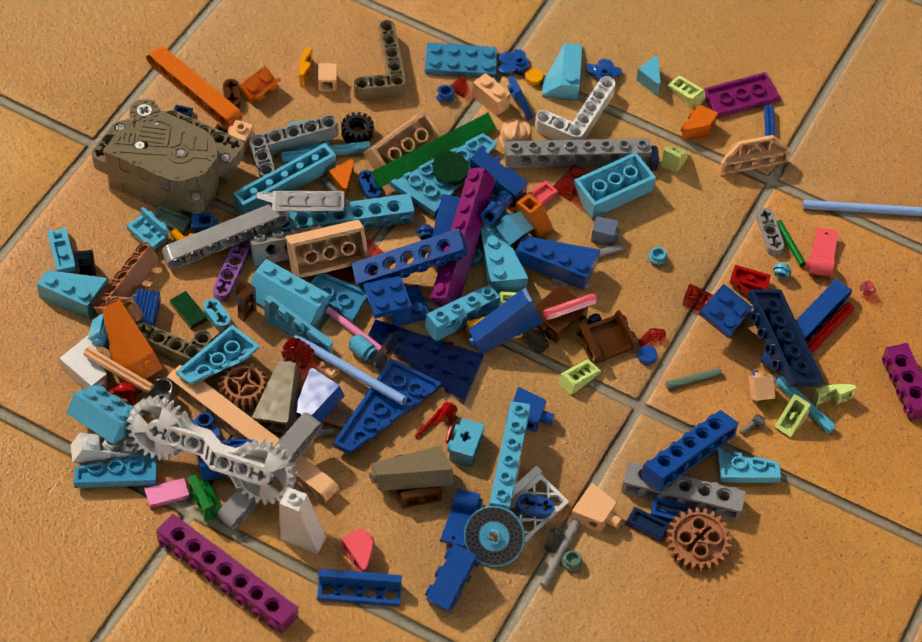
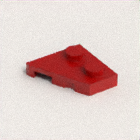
[729,265,771,298]

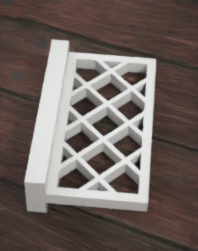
[257,191,345,211]
[492,465,569,544]

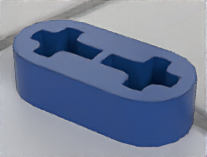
[358,170,382,199]
[515,494,555,518]

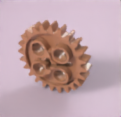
[666,507,732,572]

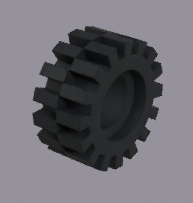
[341,112,374,143]

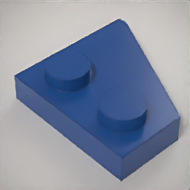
[507,75,534,120]

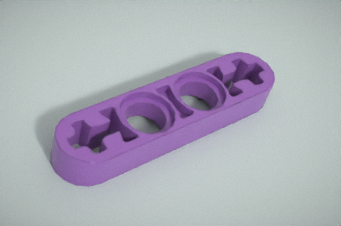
[213,240,250,301]

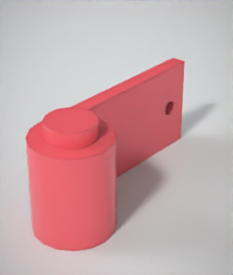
[806,227,838,278]

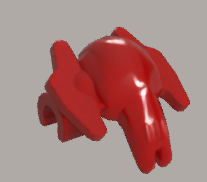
[109,382,146,421]

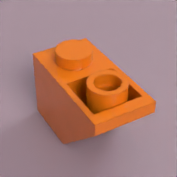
[680,104,718,141]
[514,194,553,238]

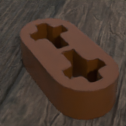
[223,79,241,109]

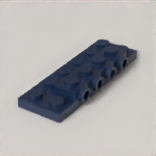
[747,289,825,387]

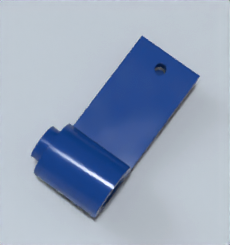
[440,488,484,548]

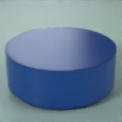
[638,345,657,365]

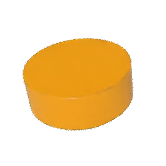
[525,68,543,86]

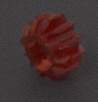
[281,337,315,369]

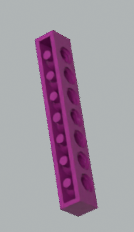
[156,514,299,634]

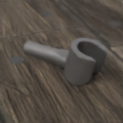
[740,414,766,435]

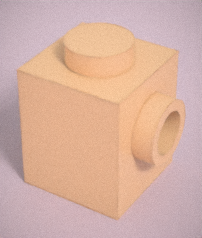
[749,371,777,401]

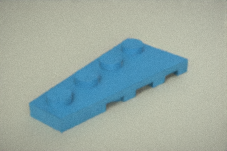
[74,453,157,488]

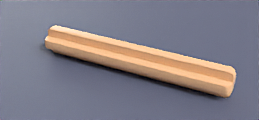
[83,347,154,393]

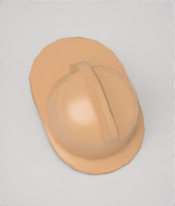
[500,118,530,149]

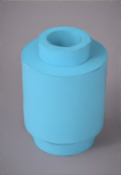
[349,334,378,362]

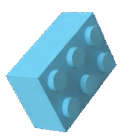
[66,384,143,444]

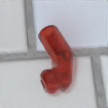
[638,328,666,346]

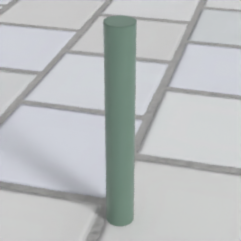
[665,368,722,389]

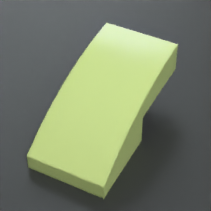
[812,384,857,405]

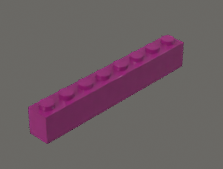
[430,168,495,307]

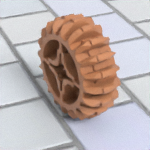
[217,362,270,412]

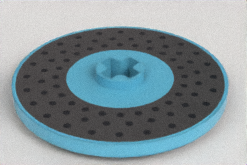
[464,505,525,567]

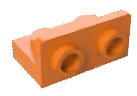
[237,65,281,103]

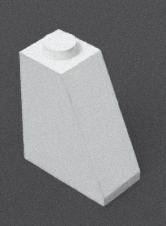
[59,335,108,389]

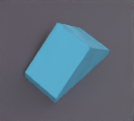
[636,56,660,95]

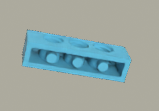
[425,284,500,342]

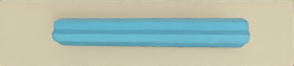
[776,376,836,433]

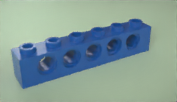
[351,228,469,289]
[641,410,739,492]

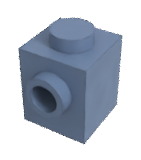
[591,216,620,246]

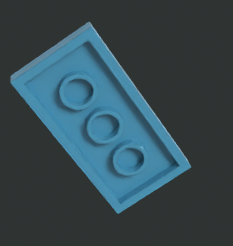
[425,42,497,79]

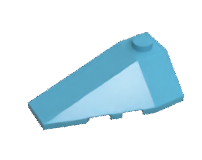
[542,43,582,100]

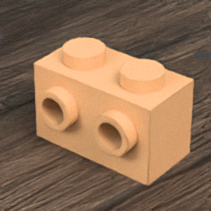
[472,73,511,116]

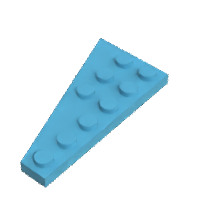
[389,133,497,216]

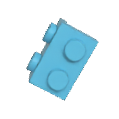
[127,207,169,250]

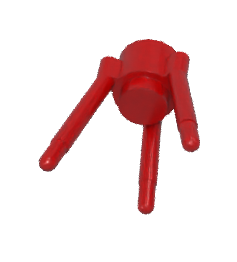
[415,402,458,443]

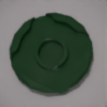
[432,151,469,185]

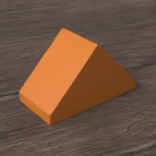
[329,159,354,198]

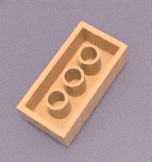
[285,220,369,278]

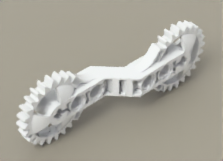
[127,396,297,505]

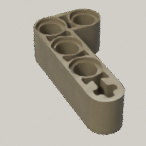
[136,322,212,366]

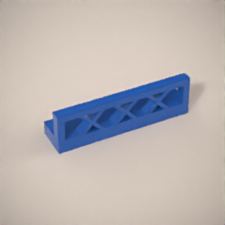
[317,569,402,607]

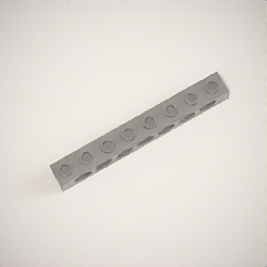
[504,138,652,169]

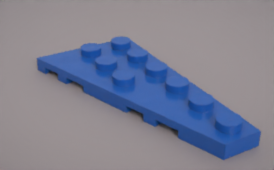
[333,358,442,455]

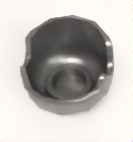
[146,378,176,403]

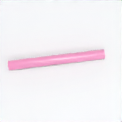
[325,306,387,356]

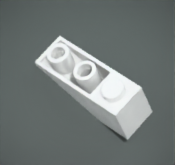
[70,433,137,464]

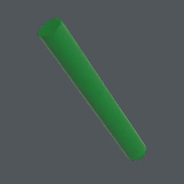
[777,220,806,267]

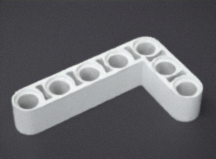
[535,76,615,140]

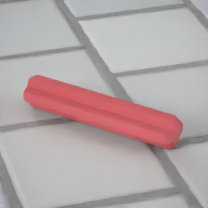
[543,293,597,320]

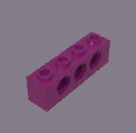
[882,343,922,421]

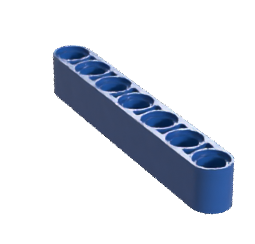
[760,279,852,373]

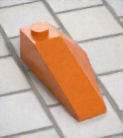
[102,300,163,383]

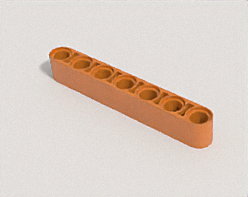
[146,46,243,128]

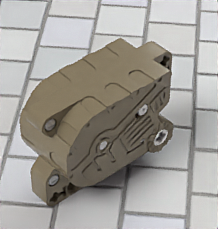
[92,99,244,215]

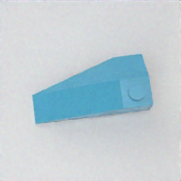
[176,325,260,385]

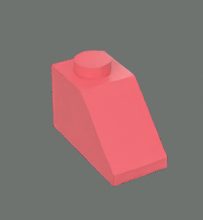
[341,527,375,572]

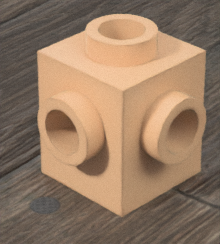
[227,120,255,152]

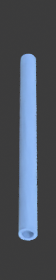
[802,200,922,216]
[292,334,407,405]

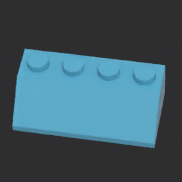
[574,152,656,219]
[250,259,329,326]

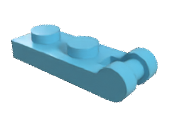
[47,227,76,273]

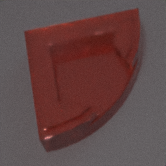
[450,76,468,98]

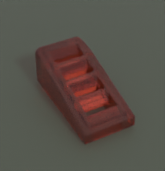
[682,284,713,311]

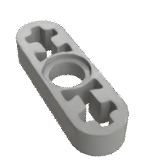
[756,208,784,256]

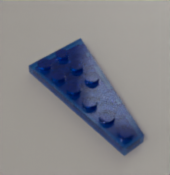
[369,319,484,404]

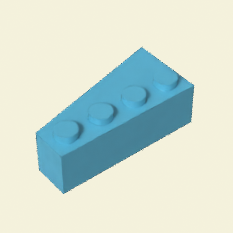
[478,220,528,294]

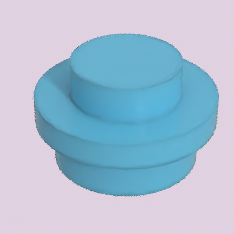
[649,247,667,265]
[773,263,792,279]

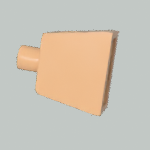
[570,483,622,532]

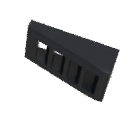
[73,250,96,276]

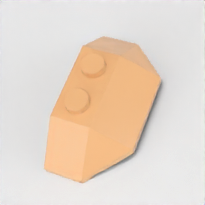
[719,135,791,176]

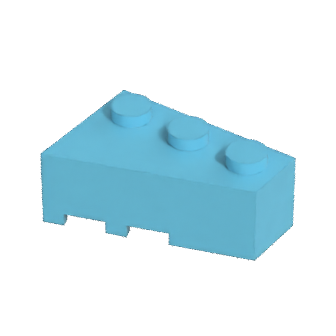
[37,270,108,319]

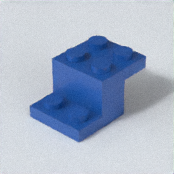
[364,276,429,327]
[698,284,753,338]

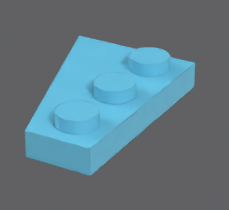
[716,448,781,483]

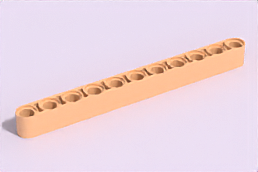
[166,365,339,504]

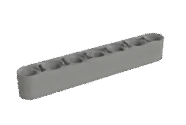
[162,203,289,269]
[217,412,323,530]

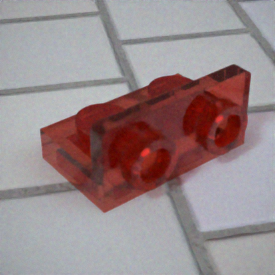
[553,164,593,201]

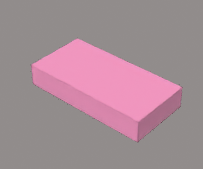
[145,478,189,509]

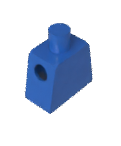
[506,387,555,432]

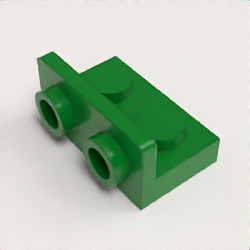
[188,474,221,521]

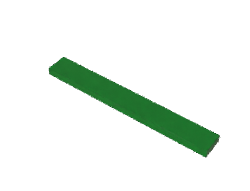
[370,112,496,189]

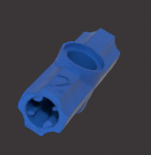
[481,191,513,224]

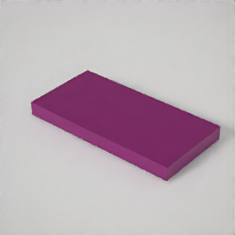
[704,72,781,118]

